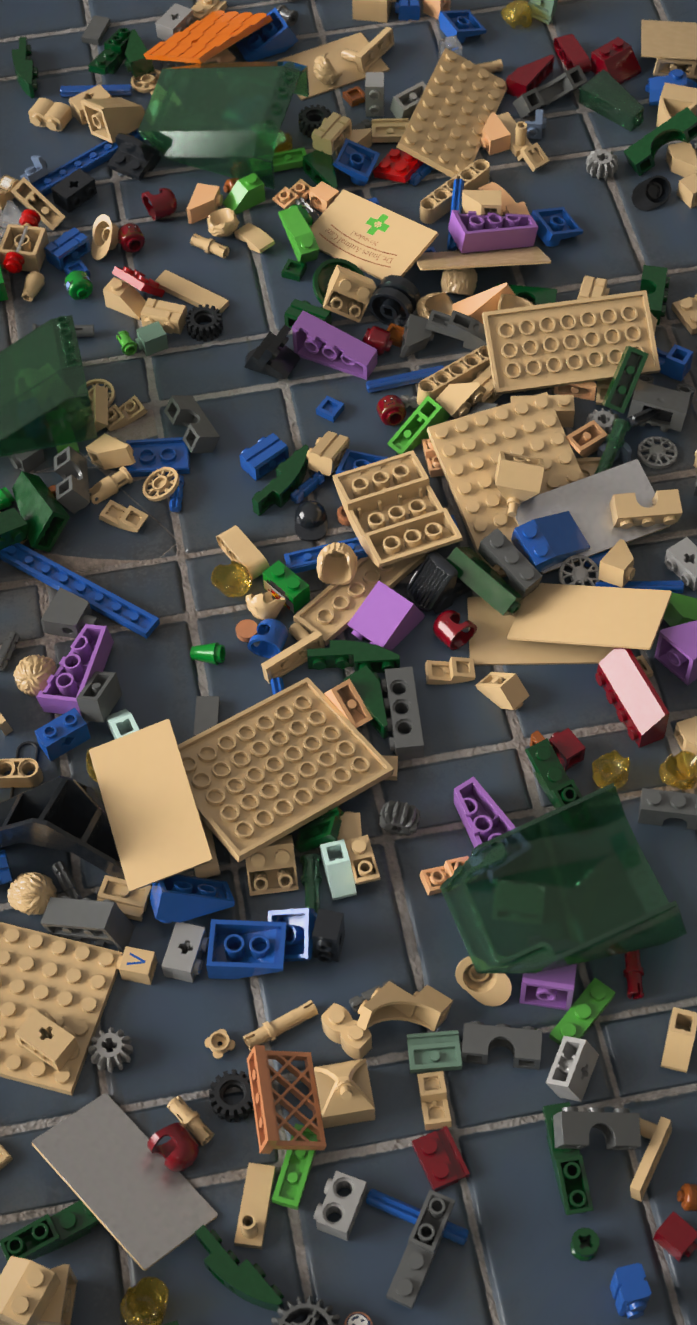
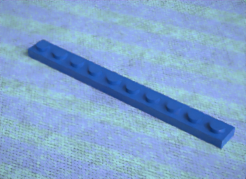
[0,543,160,639]

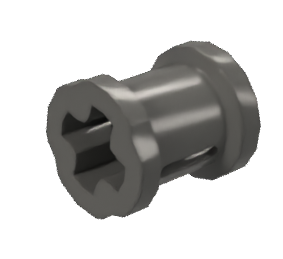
[277,4,298,26]

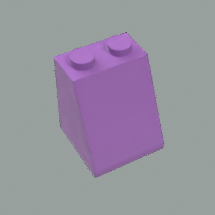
[347,581,425,651]
[655,620,697,686]
[519,936,579,1011]

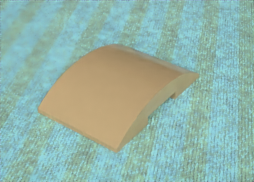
[332,450,463,567]

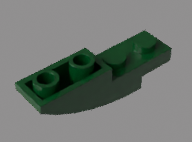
[88,28,131,75]
[12,37,39,98]
[252,444,309,516]
[307,640,400,673]
[525,738,596,833]
[542,1102,593,1215]
[0,1200,101,1262]
[195,1224,284,1312]

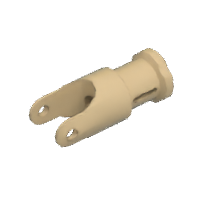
[89,466,133,504]

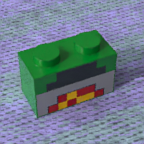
[262,560,310,614]

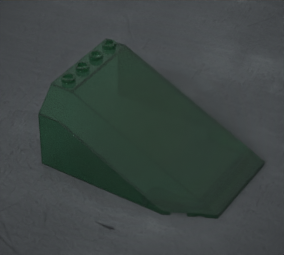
[138,61,309,189]
[0,315,98,457]
[440,783,687,973]

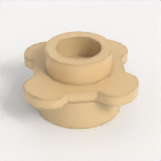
[204,1029,235,1059]

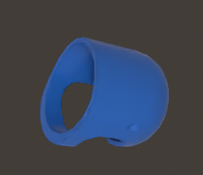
[247,618,288,658]

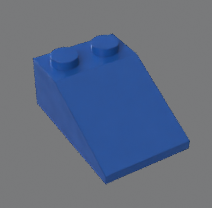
[235,7,299,63]
[511,511,590,572]
[149,874,235,923]
[206,919,287,979]

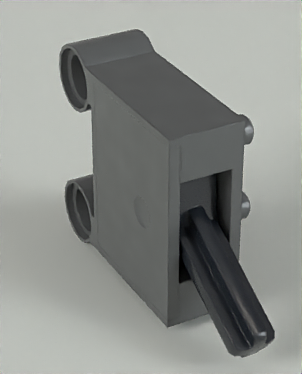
[627,374,695,432]

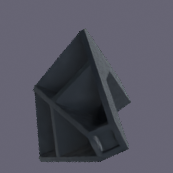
[0,776,125,879]

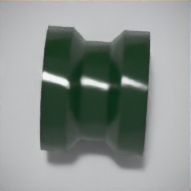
[570,1228,599,1262]

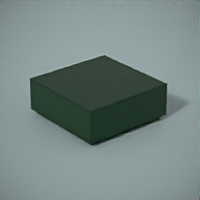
[281,259,307,282]

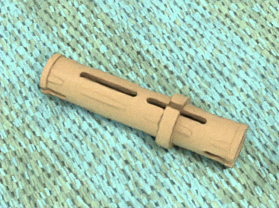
[243,1000,318,1051]

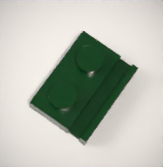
[294,807,344,853]

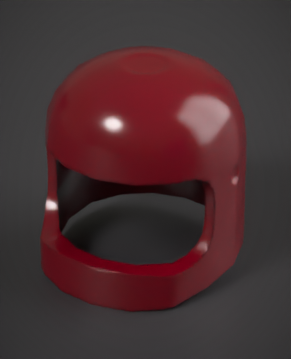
[142,188,177,221]
[433,610,477,650]
[147,1122,199,1172]

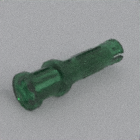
[594,418,631,474]
[299,853,323,914]

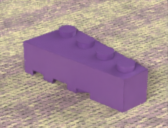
[448,210,538,253]
[292,310,378,380]
[36,624,114,715]
[454,776,532,886]

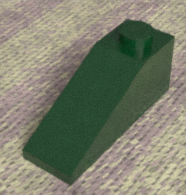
[125,29,155,78]
[303,150,338,190]
[344,666,388,739]

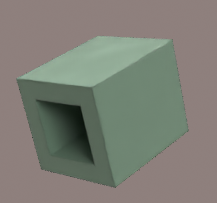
[135,321,169,356]

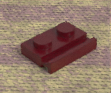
[412,1126,470,1192]

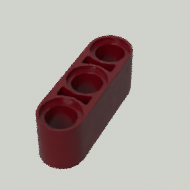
[553,34,591,73]

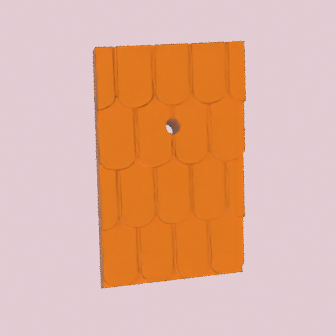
[143,10,273,64]

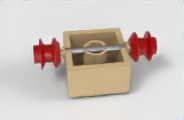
[0,209,49,273]

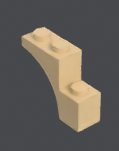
[357,981,453,1031]

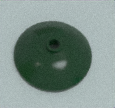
[313,258,365,315]

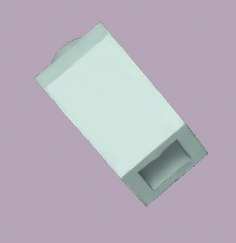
[105,709,139,739]
[320,839,357,901]

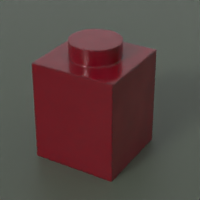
[549,728,586,771]
[653,1211,697,1262]

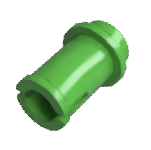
[116,331,137,356]

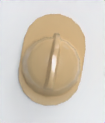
[91,214,119,260]
[455,955,512,1007]

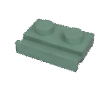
[520,0,558,25]
[407,1030,462,1074]

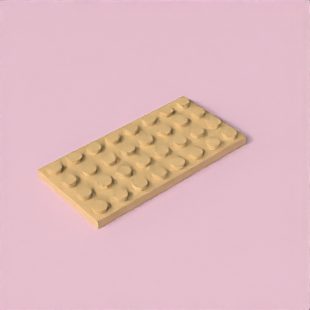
[397,47,507,178]
[482,290,660,395]

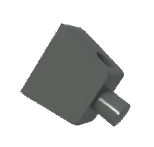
[41,588,99,638]

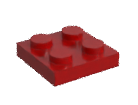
[373,149,424,183]
[112,266,165,298]

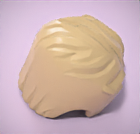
[313,53,342,85]
[207,208,240,238]
[245,591,286,620]

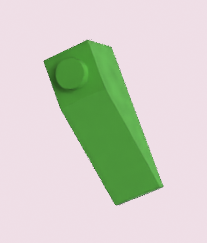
[278,206,319,263]
[387,396,451,454]

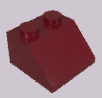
[591,37,641,88]

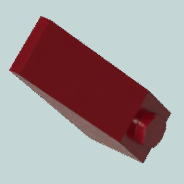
[506,55,554,98]

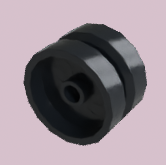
[369,275,420,327]

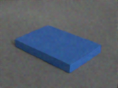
[126,437,190,477]

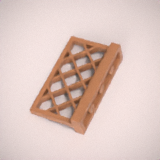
[247,1045,327,1154]

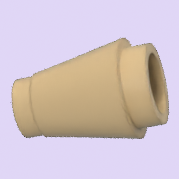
[22,271,45,302]

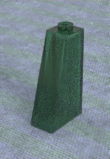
[579,70,644,132]

